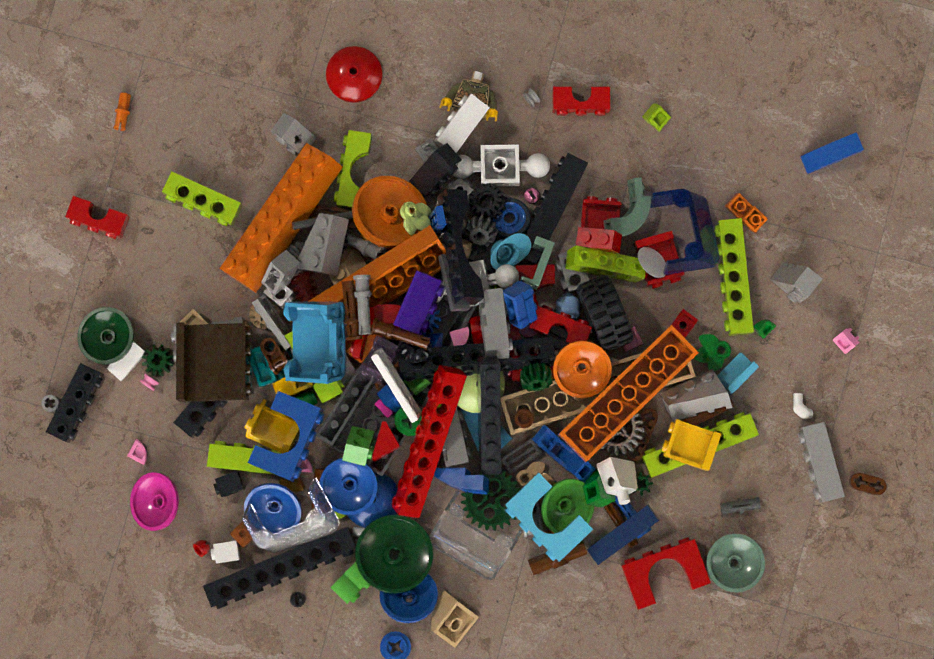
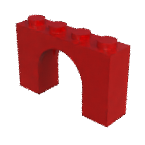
[620,537,711,610]

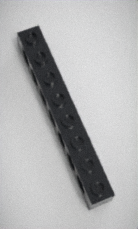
[398,337,555,381]
[203,527,356,609]

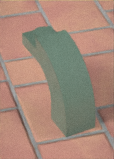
[603,177,651,237]

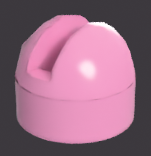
[524,188,539,204]

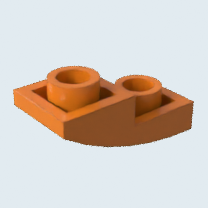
[724,193,768,233]

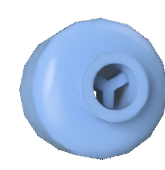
[555,293,580,321]

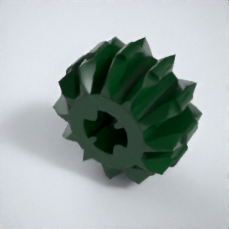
[142,344,174,377]
[520,362,553,392]

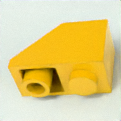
[272,377,314,397]

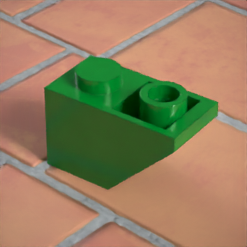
[583,469,616,508]

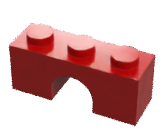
[552,86,610,116]
[65,196,130,240]
[529,305,592,344]

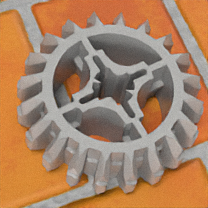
[601,413,645,455]

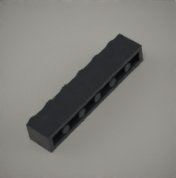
[522,153,588,265]
[477,356,501,475]

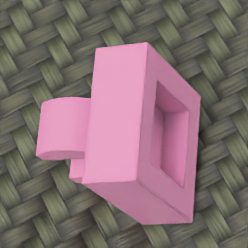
[833,328,859,354]

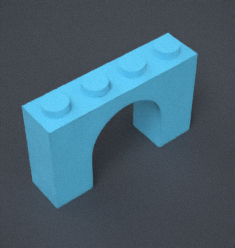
[505,472,593,562]

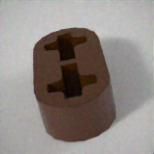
[849,473,887,495]

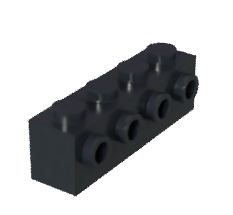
[46,363,104,443]

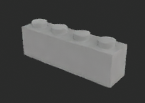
[798,422,845,503]

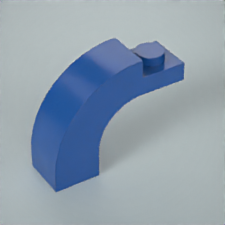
[532,425,595,483]

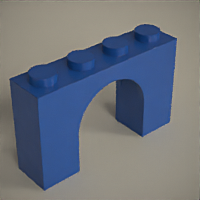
[248,391,324,482]

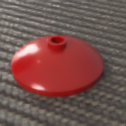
[326,46,383,103]

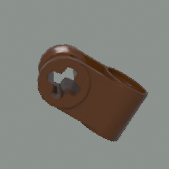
[260,337,292,375]

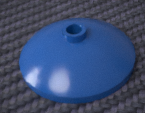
[319,458,378,515]
[347,473,398,528]
[244,483,302,536]
[380,574,438,623]

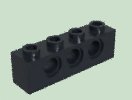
[173,401,228,438]

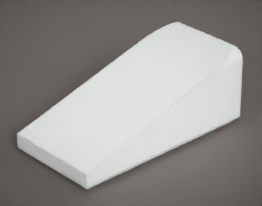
[107,341,147,381]

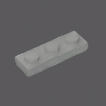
[252,294,291,350]

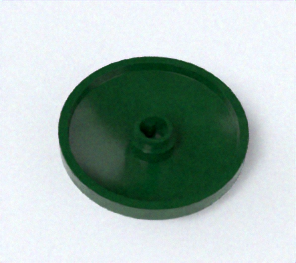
[355,515,433,594]

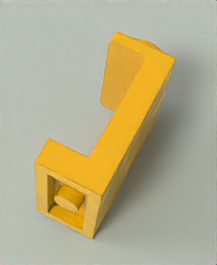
[245,399,300,453]
[661,419,721,471]

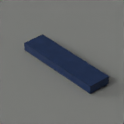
[587,504,660,565]

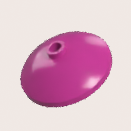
[130,472,179,531]

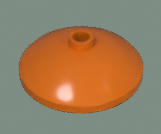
[553,340,612,398]

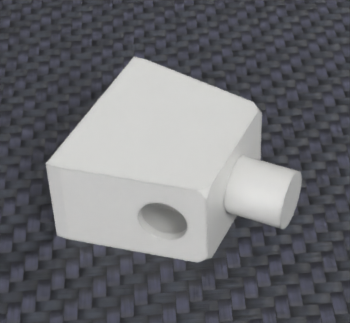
[596,457,638,505]

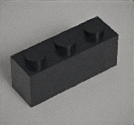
[409,143,462,198]

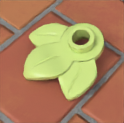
[400,201,432,236]

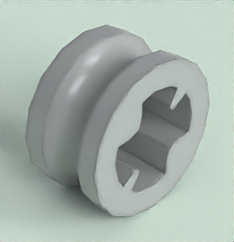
[523,88,540,107]
[41,395,60,412]

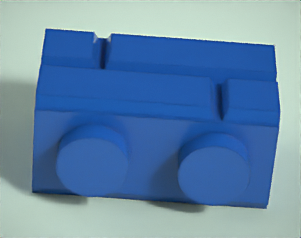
[503,281,538,329]

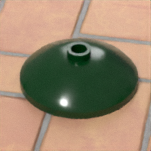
[77,307,134,365]

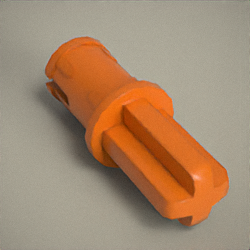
[113,92,131,131]

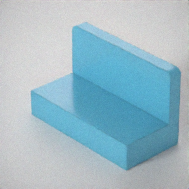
[717,353,759,395]

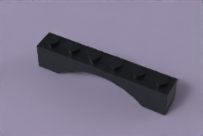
[437,189,484,305]

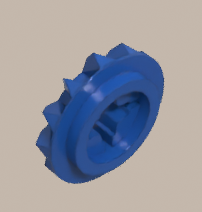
[380,631,411,659]

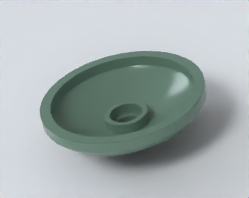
[706,534,765,592]

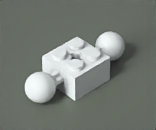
[452,145,550,187]
[436,259,519,307]

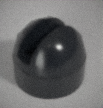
[290,592,306,607]

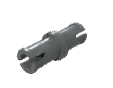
[720,497,761,515]

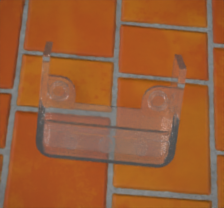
[242,478,339,554]
[429,490,524,580]

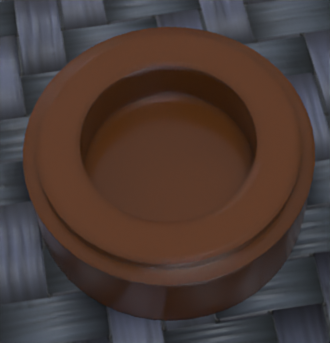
[514,409,534,428]

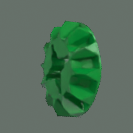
[394,407,422,436]

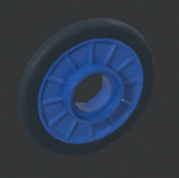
[490,198,531,238]

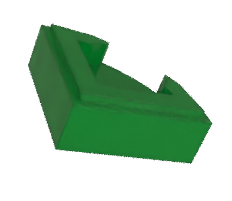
[753,319,776,339]

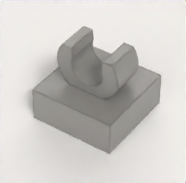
[415,138,438,163]

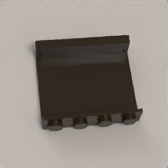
[176,320,252,402]

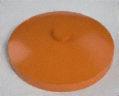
[352,176,427,249]

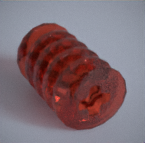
[291,272,319,302]

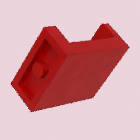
[581,196,622,229]
[634,231,685,289]

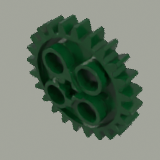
[461,471,521,531]

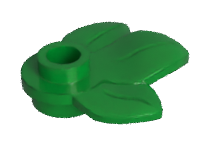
[694,334,731,371]

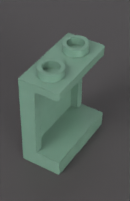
[520,236,555,290]

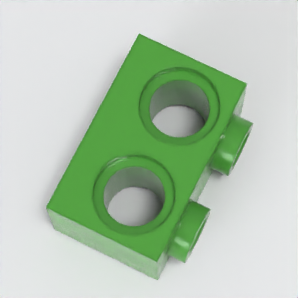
[342,426,377,466]

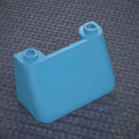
[283,301,345,384]

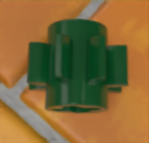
[632,472,653,496]

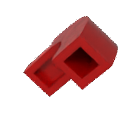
[350,304,401,360]

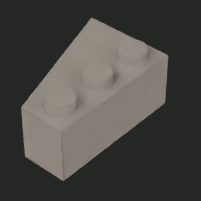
[479,288,513,359]

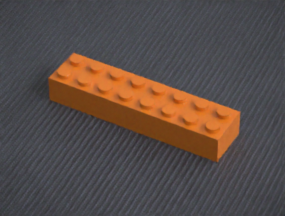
[219,143,343,293]
[308,225,446,330]
[558,325,699,462]

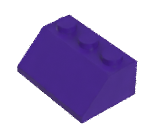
[393,271,445,335]

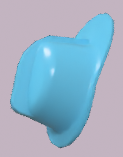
[490,233,531,270]

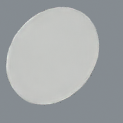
[638,247,667,278]

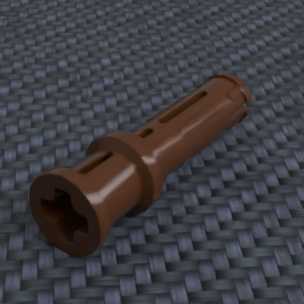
[341,280,363,340]
[370,318,431,350]

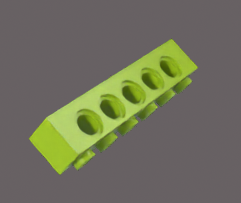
[714,218,754,336]
[642,412,759,478]

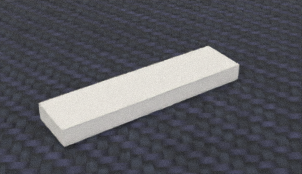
[371,348,422,423]

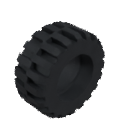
[577,275,633,352]

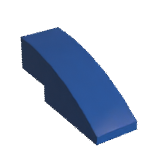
[800,132,864,174]
[434,468,489,495]

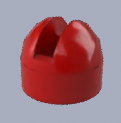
[193,540,210,557]

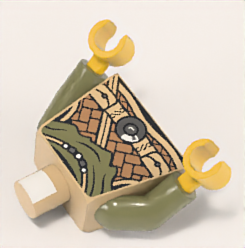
[439,71,498,121]

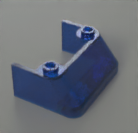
[650,189,720,275]

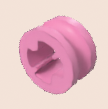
[140,374,159,391]

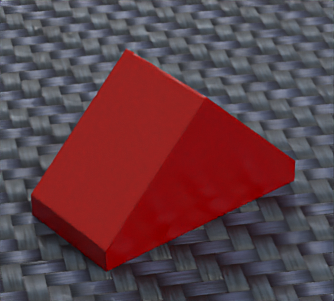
[372,421,400,461]

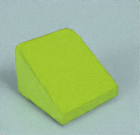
[642,103,671,132]

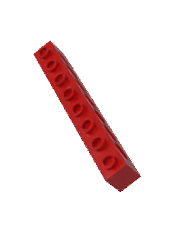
[392,365,467,518]

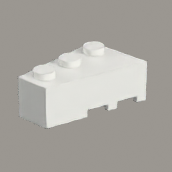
[433,94,490,153]

